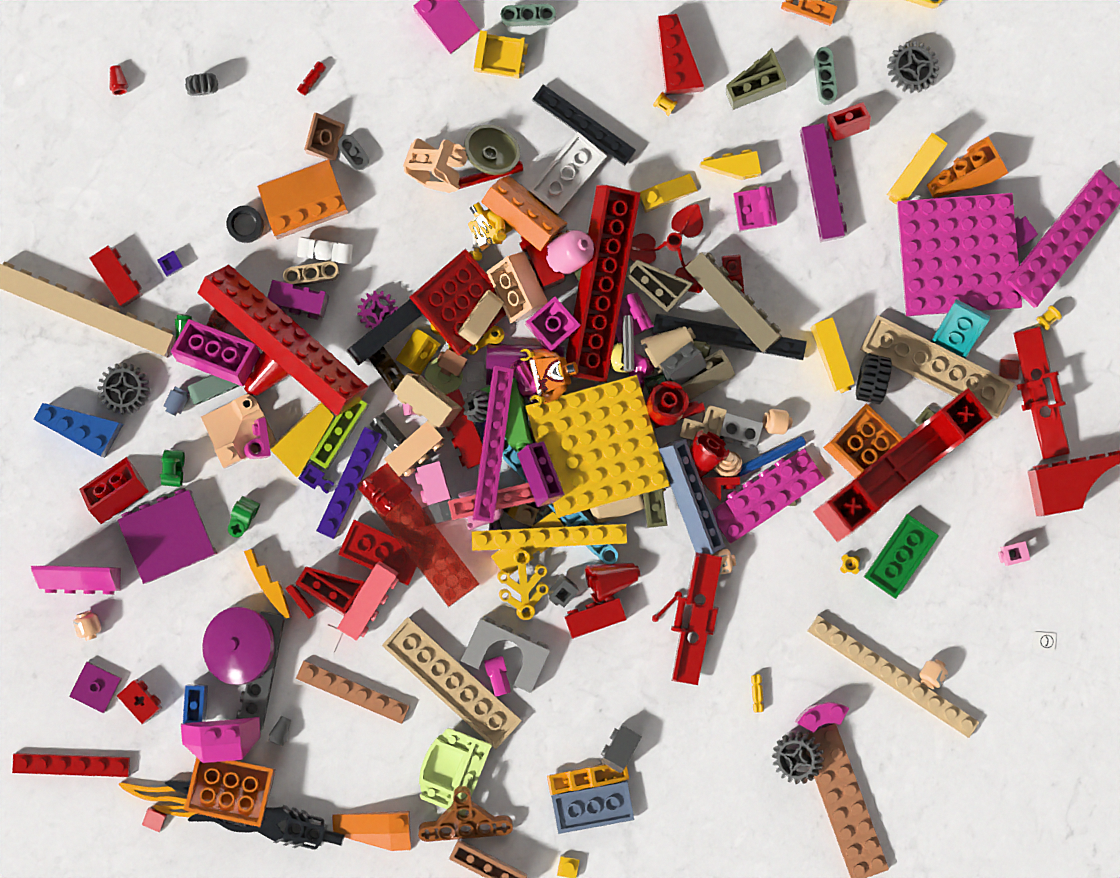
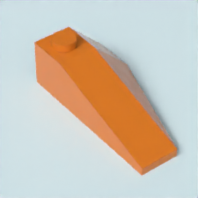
[927,136,1009,198]
[332,811,411,851]

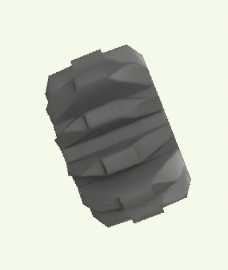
[185,73,218,96]
[462,389,489,423]

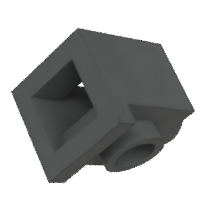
[548,573,579,608]

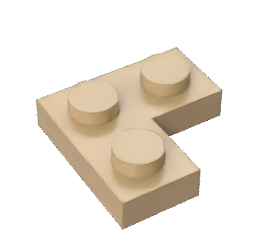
[679,405,727,440]

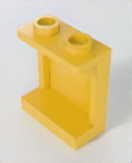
[474,30,528,79]

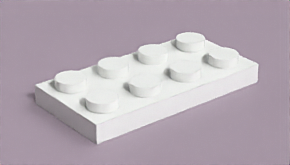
[529,132,607,215]

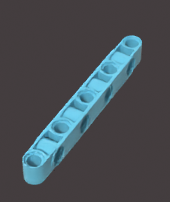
[502,438,618,564]

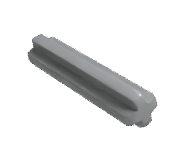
[623,315,634,372]

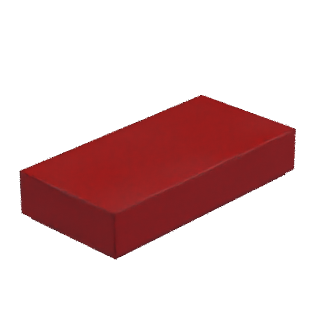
[285,584,316,619]

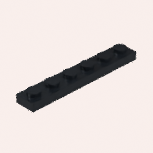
[532,84,636,166]

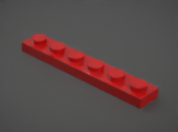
[12,753,130,777]

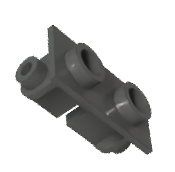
[369,412,407,451]

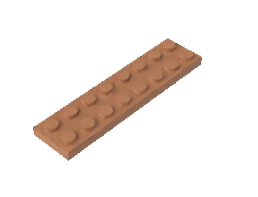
[802,723,889,878]

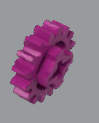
[357,291,399,329]

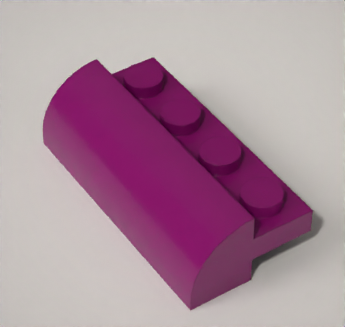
[486,344,564,385]

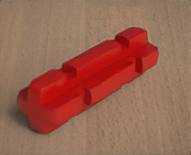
[297,61,326,96]

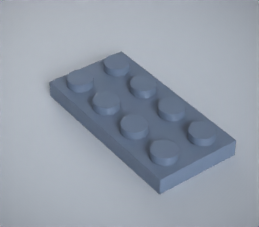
[551,781,634,834]

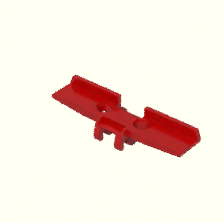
[1013,327,1070,459]
[671,552,722,685]

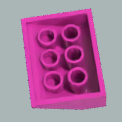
[31,566,121,595]

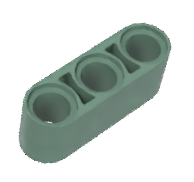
[500,4,556,27]
[814,47,837,105]
[187,375,240,405]

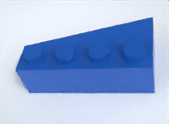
[33,403,124,458]

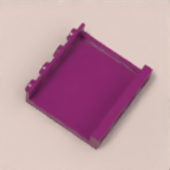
[117,488,217,584]

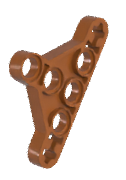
[418,786,513,842]

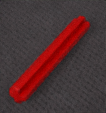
[458,161,524,189]

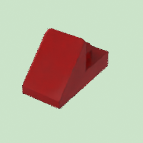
[700,477,740,501]

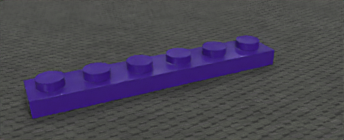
[316,427,382,539]

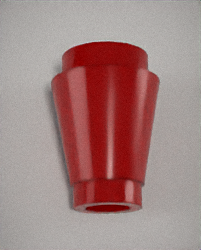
[109,65,128,95]

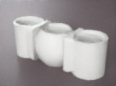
[297,237,353,264]

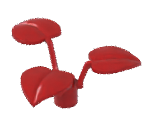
[629,204,704,293]

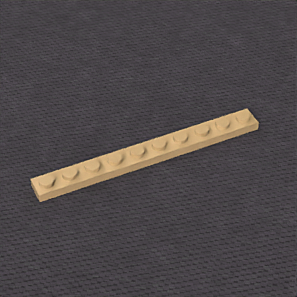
[807,615,979,738]

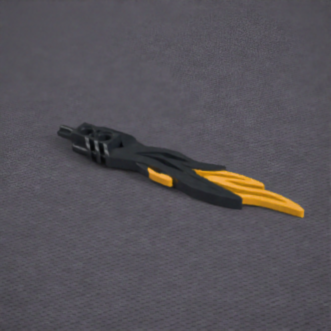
[119,780,345,850]

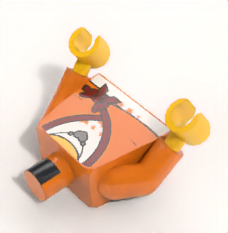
[520,349,578,408]

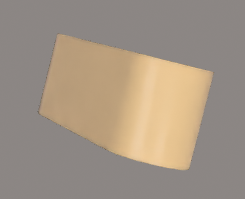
[283,261,340,286]
[458,290,504,345]
[590,494,645,523]

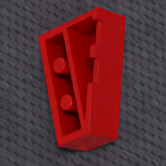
[519,236,565,291]

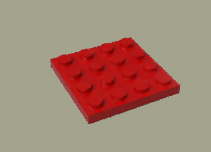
[409,248,506,356]

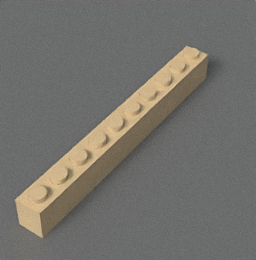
[0,261,176,358]

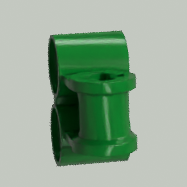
[160,449,185,487]
[228,496,260,538]

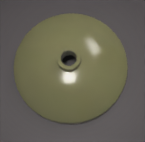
[464,124,520,175]

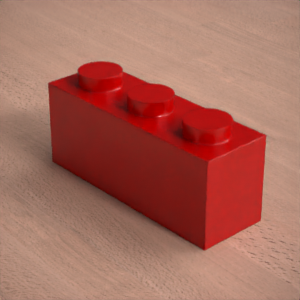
[89,245,142,308]
[564,596,627,639]

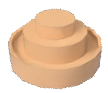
[714,451,742,477]

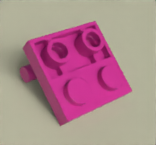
[733,186,777,231]
[615,292,654,343]

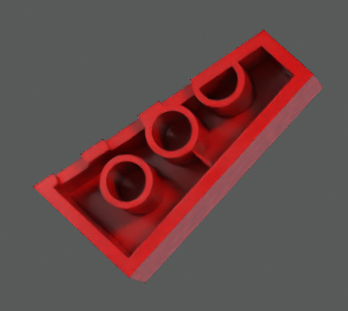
[657,14,704,96]

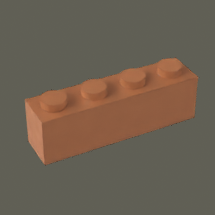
[449,839,527,878]

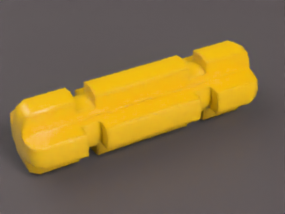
[751,674,764,713]

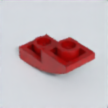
[721,255,745,295]

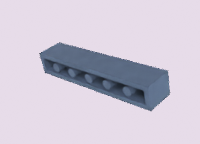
[658,439,725,554]

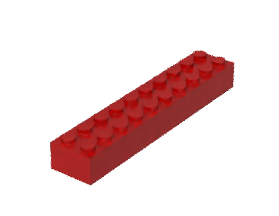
[566,185,641,383]
[197,265,369,416]

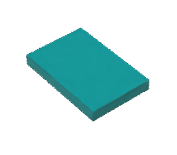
[931,299,991,359]

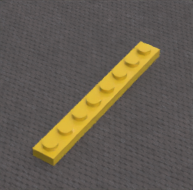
[471,524,627,551]

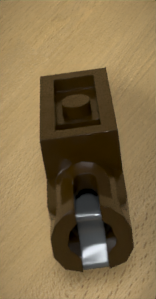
[368,346,405,392]

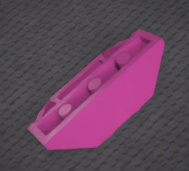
[181,717,261,763]

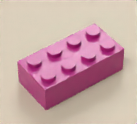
[171,319,261,386]

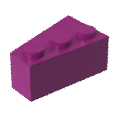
[267,280,330,320]

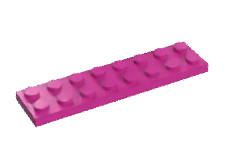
[1007,169,1120,308]

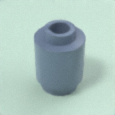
[163,386,189,416]

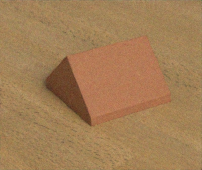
[304,112,345,161]

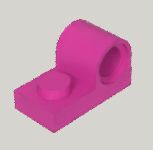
[244,418,271,459]

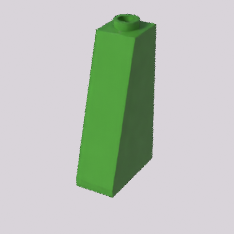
[480,378,533,452]

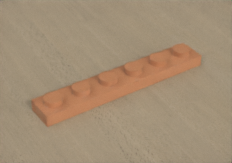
[296,661,410,724]

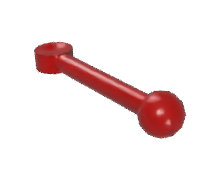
[652,591,682,622]

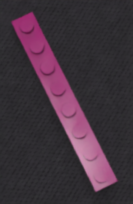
[473,366,514,523]

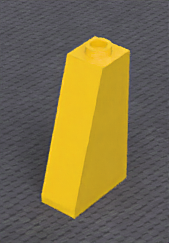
[887,132,948,205]
[810,317,855,393]
[270,401,334,478]

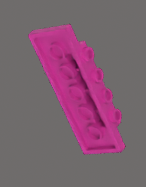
[712,449,825,544]

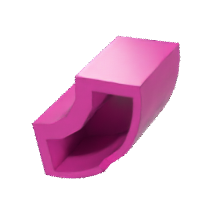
[795,702,849,732]

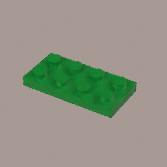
[863,514,939,599]

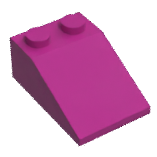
[413,0,480,54]

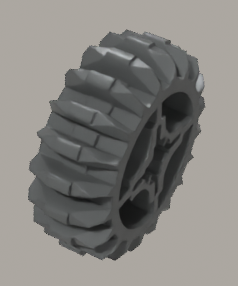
[887,41,939,93]
[97,363,150,415]
[772,731,825,784]

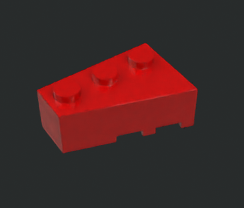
[295,567,365,616]

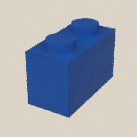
[183,684,208,723]

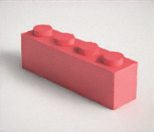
[337,561,399,641]

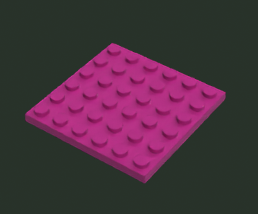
[897,193,1022,317]

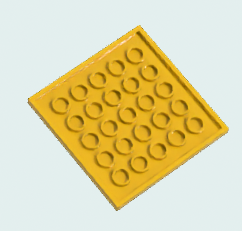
[525,375,669,518]

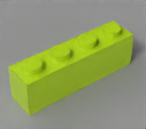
[310,400,369,470]

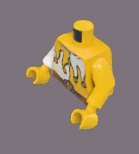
[468,202,513,261]

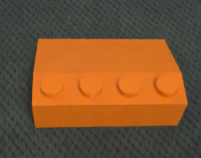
[257,160,348,239]
[481,175,568,251]
[823,403,903,478]
[184,757,276,827]

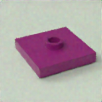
[69,661,122,713]

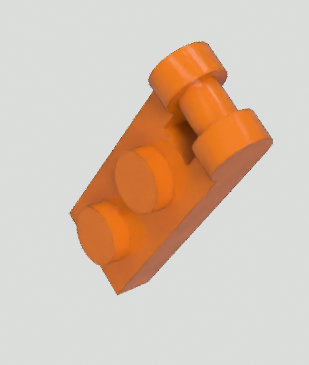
[781,0,838,26]

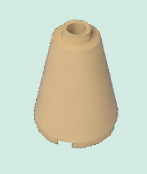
[640,326,696,374]

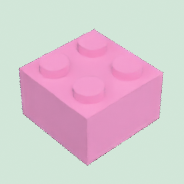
[415,461,452,506]

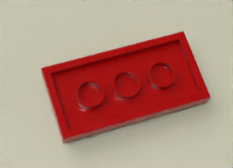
[338,520,424,586]

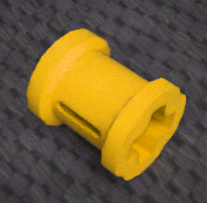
[653,92,678,116]
[1036,305,1062,331]

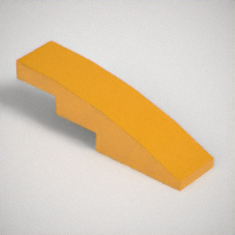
[244,549,292,619]
[547,764,629,795]

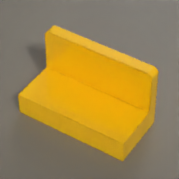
[396,329,441,375]

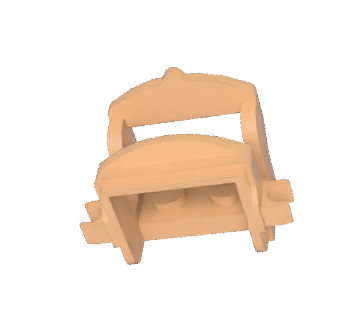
[403,138,468,193]

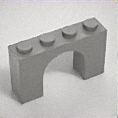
[461,617,550,693]

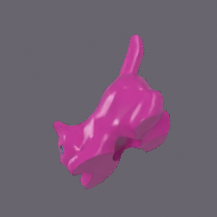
[628,347,655,391]

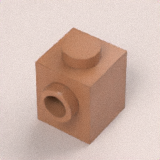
[437,349,468,378]

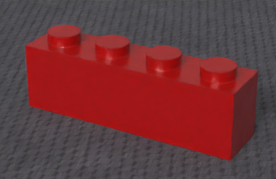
[446,389,483,469]

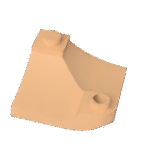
[201,395,277,468]

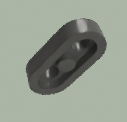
[338,135,369,170]

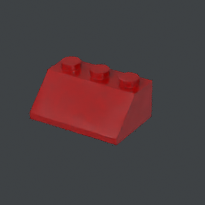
[79,457,149,524]

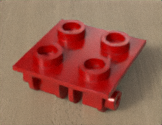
[358,463,413,517]

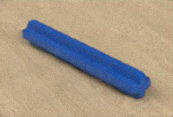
[737,436,806,477]

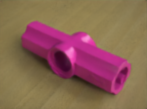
[510,358,541,404]

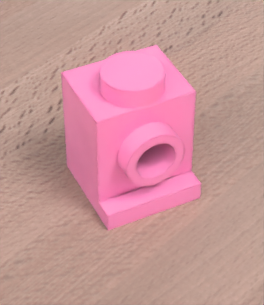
[998,541,1030,566]

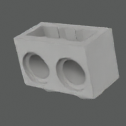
[720,413,763,449]

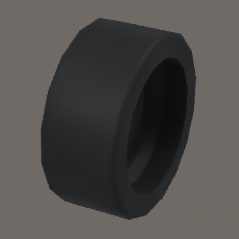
[226,206,264,243]

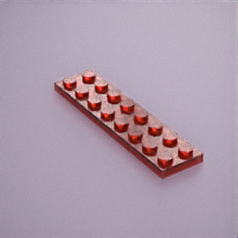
[356,463,479,608]

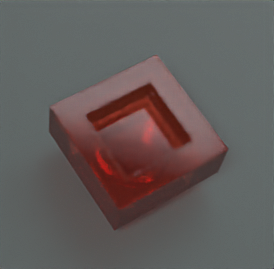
[998,359,1020,380]

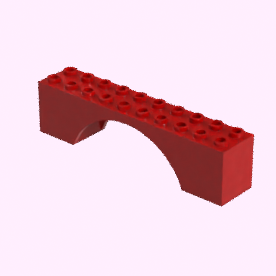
[813,388,993,542]
[1028,450,1120,517]

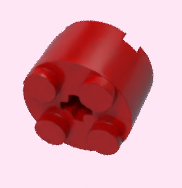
[646,381,689,426]

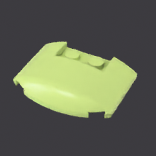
[419,728,492,815]

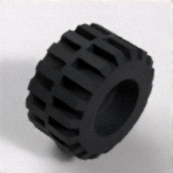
[855,353,892,405]

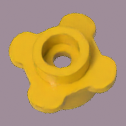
[840,554,860,574]

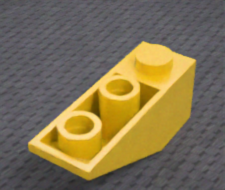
[700,149,761,180]

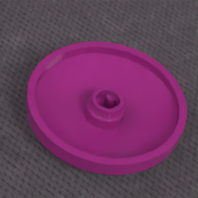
[202,607,274,685]

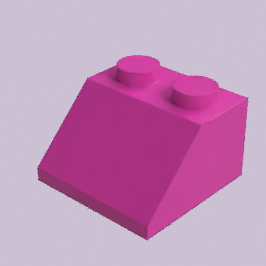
[525,297,581,351]

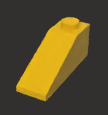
[640,174,698,213]

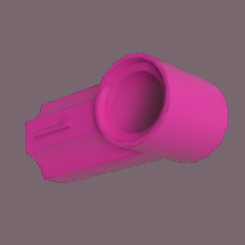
[484,655,511,697]

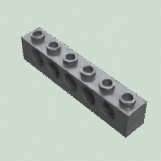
[236,611,285,731]

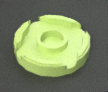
[425,358,463,395]

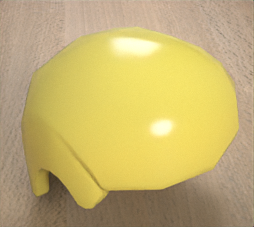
[610,343,628,373]

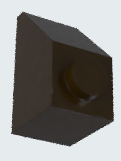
[503,502,542,527]

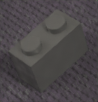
[660,342,707,385]
[600,725,642,773]

